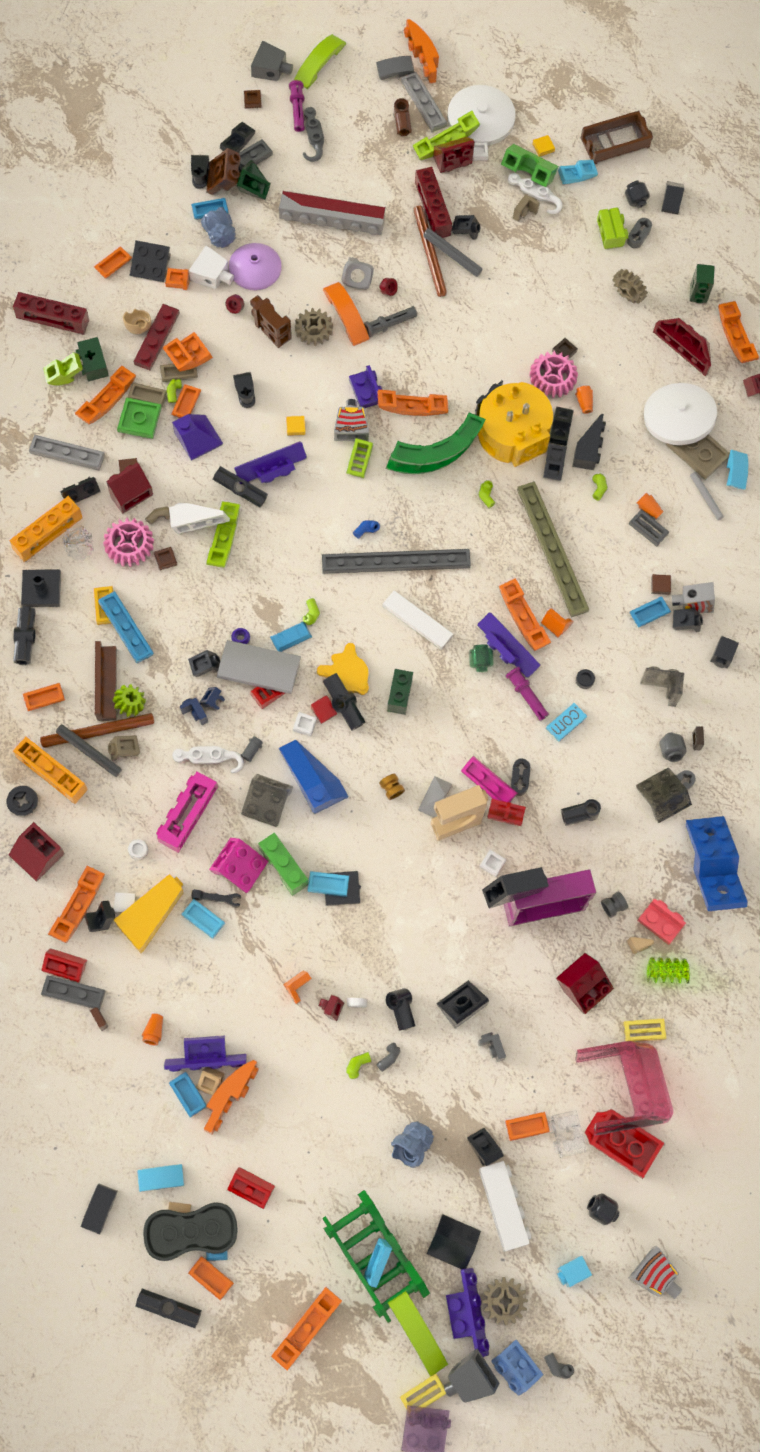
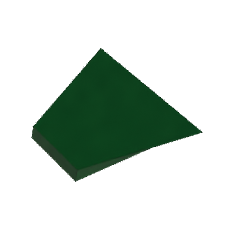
[237,159,271,200]

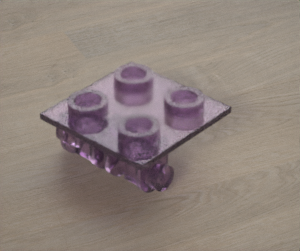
[401,1405,451,1452]

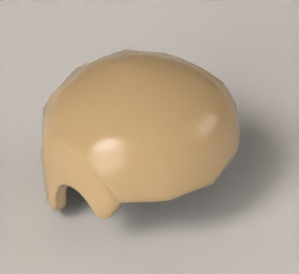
[123,308,152,335]

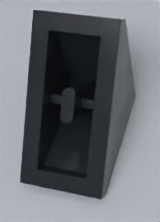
[661,181,684,215]

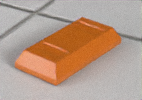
[94,246,132,279]
[171,384,201,418]
[23,683,65,712]
[505,1112,550,1141]
[188,1256,234,1301]

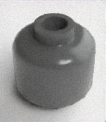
[659,732,687,762]

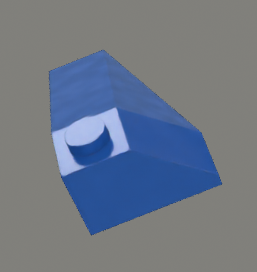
[279,740,348,814]

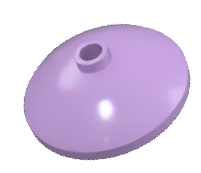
[229,243,281,290]

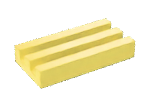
[623,1019,667,1042]
[400,1374,446,1417]

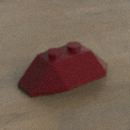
[653,318,711,376]

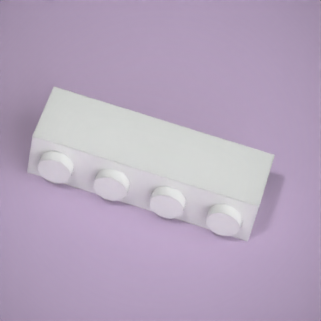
[479,1161,531,1252]

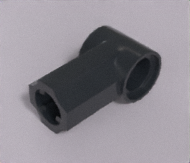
[561,799,601,826]
[385,988,415,1031]

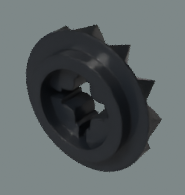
[6,786,38,816]

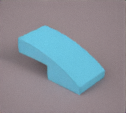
[558,160,598,184]
[726,450,748,490]
[137,1164,184,1192]

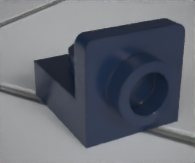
[179,697,208,725]

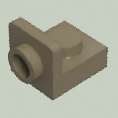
[513,194,540,222]
[108,735,140,761]

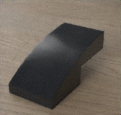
[220,122,256,153]
[549,406,574,446]
[543,444,567,481]
[80,1184,118,1235]

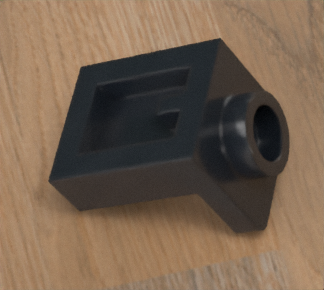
[452,215,481,239]
[188,650,221,677]

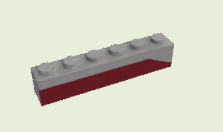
[279,191,386,235]

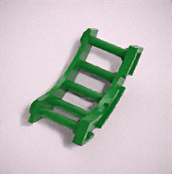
[385,412,486,474]
[322,1190,430,1323]

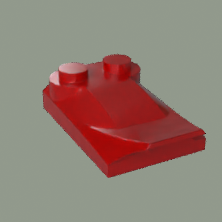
[584,1109,664,1179]

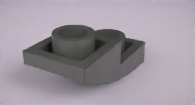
[376,56,415,80]

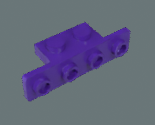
[234,441,307,484]
[477,612,541,678]
[164,1035,247,1072]
[446,1268,489,1357]

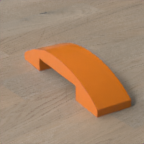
[323,282,369,346]
[718,301,759,363]
[75,366,136,425]
[377,389,448,416]
[499,578,551,651]
[48,866,105,943]
[271,1287,342,1371]

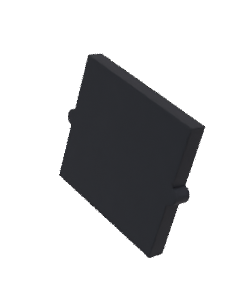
[325,871,361,906]

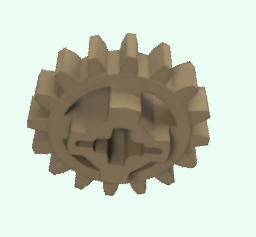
[612,269,648,304]
[295,308,333,346]
[482,1277,528,1325]

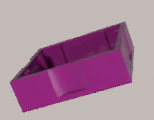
[504,869,596,927]

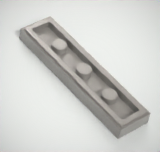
[401,72,447,132]
[29,435,105,471]

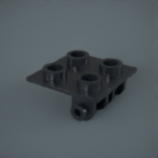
[129,240,171,282]

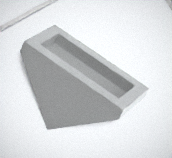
[418,776,452,818]

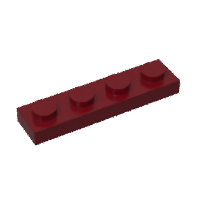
[133,304,180,371]

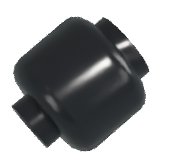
[625,180,650,208]
[587,1193,619,1225]

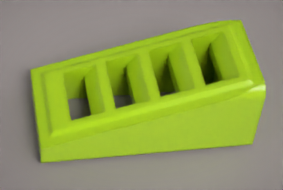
[346,438,373,478]

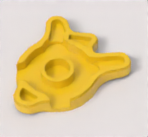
[317,643,369,695]

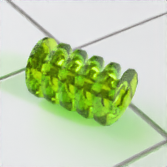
[646,957,690,984]

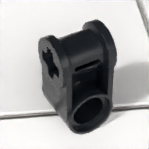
[191,155,209,189]
[233,372,255,408]

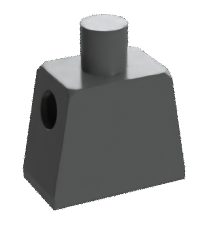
[251,41,293,81]
[444,1348,500,1403]

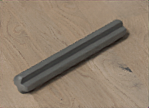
[423,228,483,277]
[56,724,122,777]

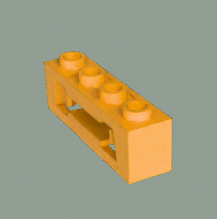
[9,496,83,562]
[13,737,88,804]

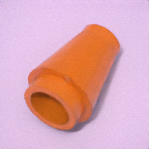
[575,386,593,414]
[637,493,664,519]
[142,1013,163,1046]

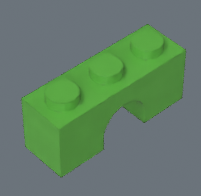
[501,144,559,187]
[258,832,308,896]

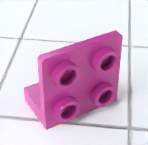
[209,837,268,893]

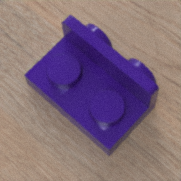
[349,365,382,408]

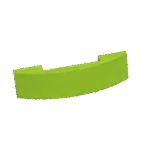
[294,34,346,90]
[412,110,480,160]
[206,501,240,568]
[388,1291,448,1377]

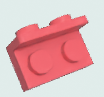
[637,899,686,945]

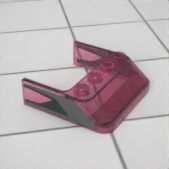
[575,1041,673,1136]

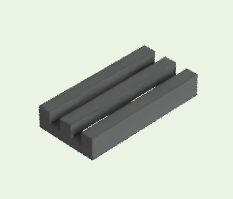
[629,509,669,547]

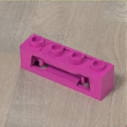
[156,771,218,853]

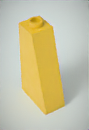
[114,874,184,954]

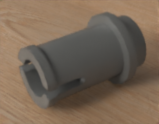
[241,736,263,762]

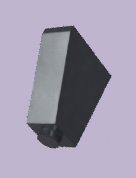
[482,867,549,909]

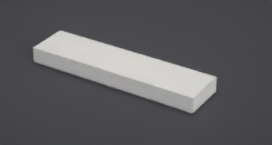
[382,591,453,650]

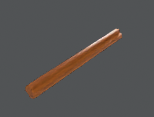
[414,205,447,297]
[40,713,154,748]

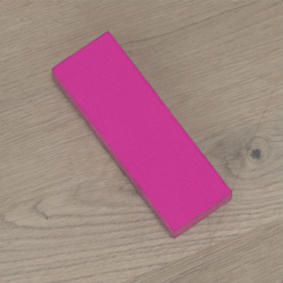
[461,756,517,802]

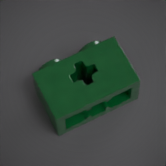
[689,264,715,304]
[75,337,109,382]
[387,669,414,715]

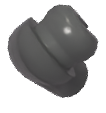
[377,1042,401,1072]
[544,1352,574,1379]

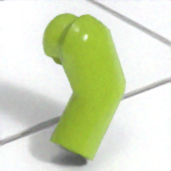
[167,379,182,403]
[592,473,608,501]
[479,480,496,508]
[303,598,320,625]
[346,1052,371,1079]

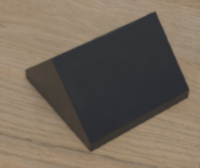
[436,980,489,1029]
[427,1214,481,1270]

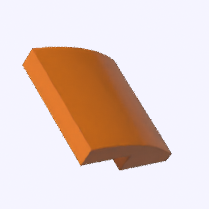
[162,332,213,372]

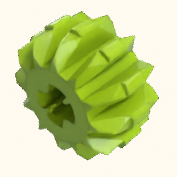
[113,684,146,717]

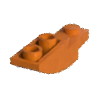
[404,19,439,83]
[204,1060,259,1135]

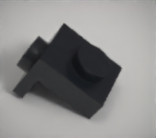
[673,608,703,632]
[85,900,115,932]

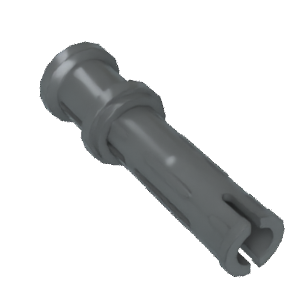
[364,306,417,337]

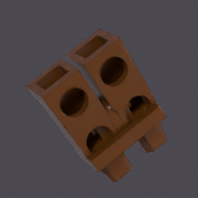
[250,295,292,348]

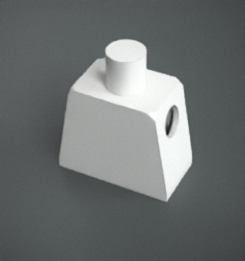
[189,246,234,289]

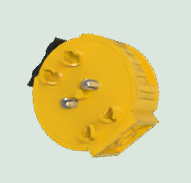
[475,380,553,467]

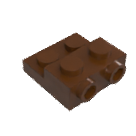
[206,148,241,195]

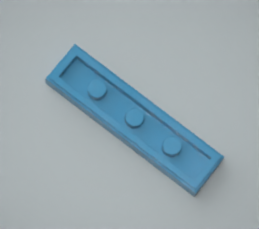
[98,591,154,663]

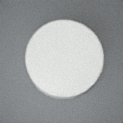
[128,839,148,860]
[347,998,367,1008]

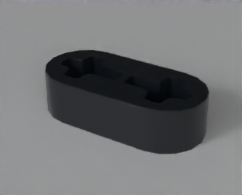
[511,758,531,796]

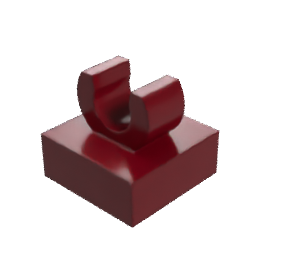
[318,995,344,1021]

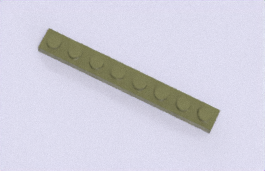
[517,481,589,618]

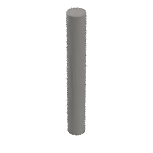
[690,472,724,520]

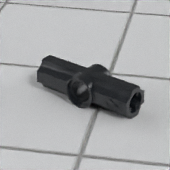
[212,466,268,508]
[13,606,36,665]
[323,673,365,731]
[135,1288,202,1329]

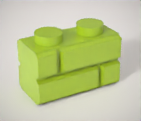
[597,207,628,249]

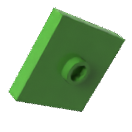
[117,398,162,439]

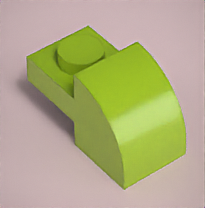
[43,352,83,386]

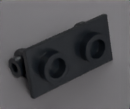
[60,476,100,503]

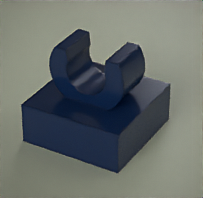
[199,687,225,710]

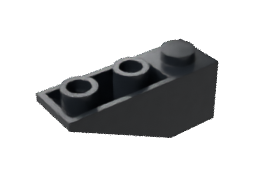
[572,414,606,470]

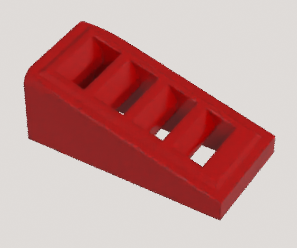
[250,687,285,709]

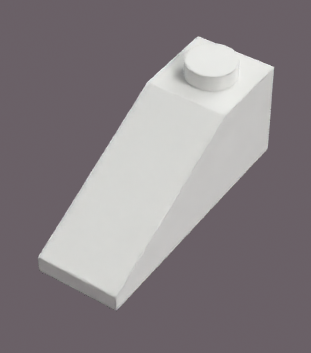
[169,503,230,534]

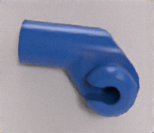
[353,520,380,539]

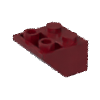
[433,137,475,173]
[106,462,153,514]
[9,822,65,882]
[556,953,614,1014]

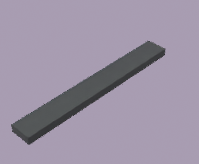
[322,549,471,574]

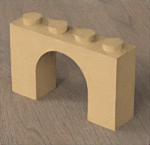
[431,785,489,841]

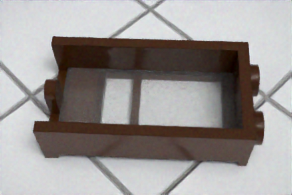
[580,111,653,164]

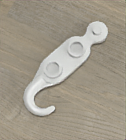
[508,173,563,214]
[172,746,244,773]

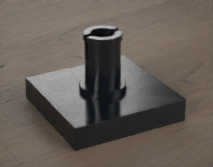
[21,569,61,607]

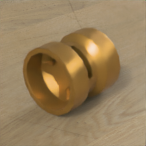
[379,773,405,800]

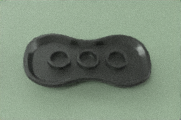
[143,1202,238,1261]

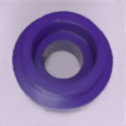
[231,628,250,644]

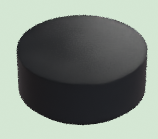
[576,669,595,689]

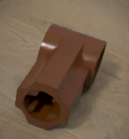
[393,98,412,137]

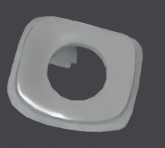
[341,257,374,289]

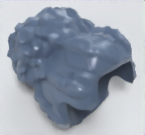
[201,207,236,248]
[391,1121,434,1168]

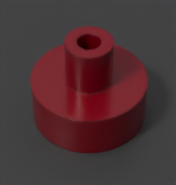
[379,278,398,296]
[225,294,244,314]

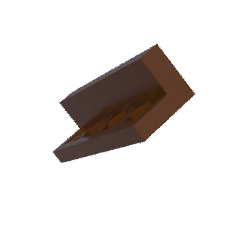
[95,641,117,721]

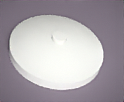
[447,85,516,146]
[644,383,717,445]

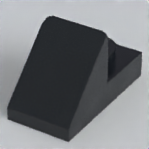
[467,1128,504,1166]

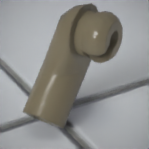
[145,506,170,525]

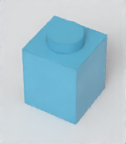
[557,1256,592,1288]

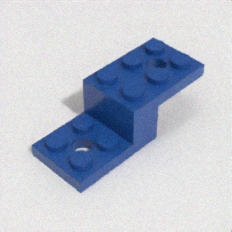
[686,816,748,912]

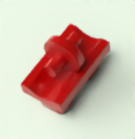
[487,799,526,826]

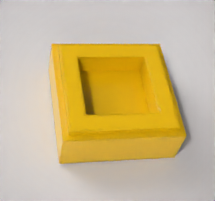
[532,135,555,157]
[286,416,305,436]

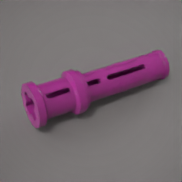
[289,80,305,132]
[505,667,549,721]

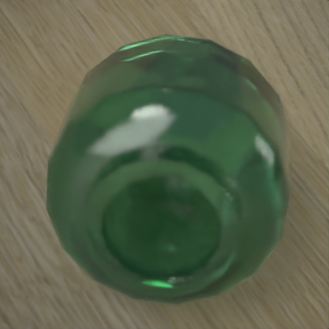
[469,644,494,672]

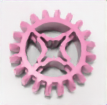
[529,351,578,399]
[103,518,154,567]

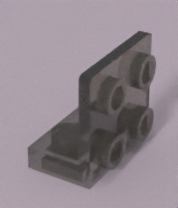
[640,666,684,707]
[636,768,692,823]
[241,774,293,827]

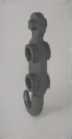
[303,107,324,162]

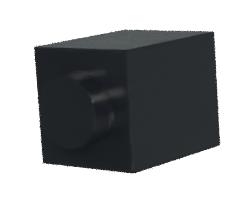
[710,636,739,669]

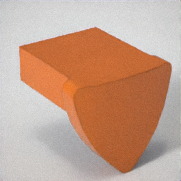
[165,268,190,290]
[541,608,574,638]
[283,970,312,1004]

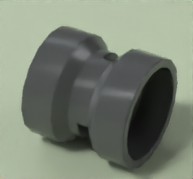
[601,891,628,918]

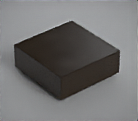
[552,338,578,359]
[692,726,704,750]

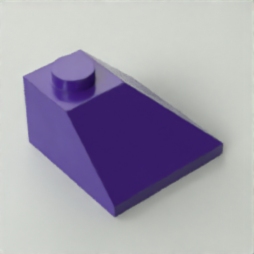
[172,414,223,461]

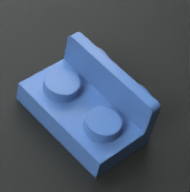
[491,1340,544,1396]

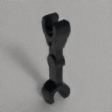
[191,889,241,908]

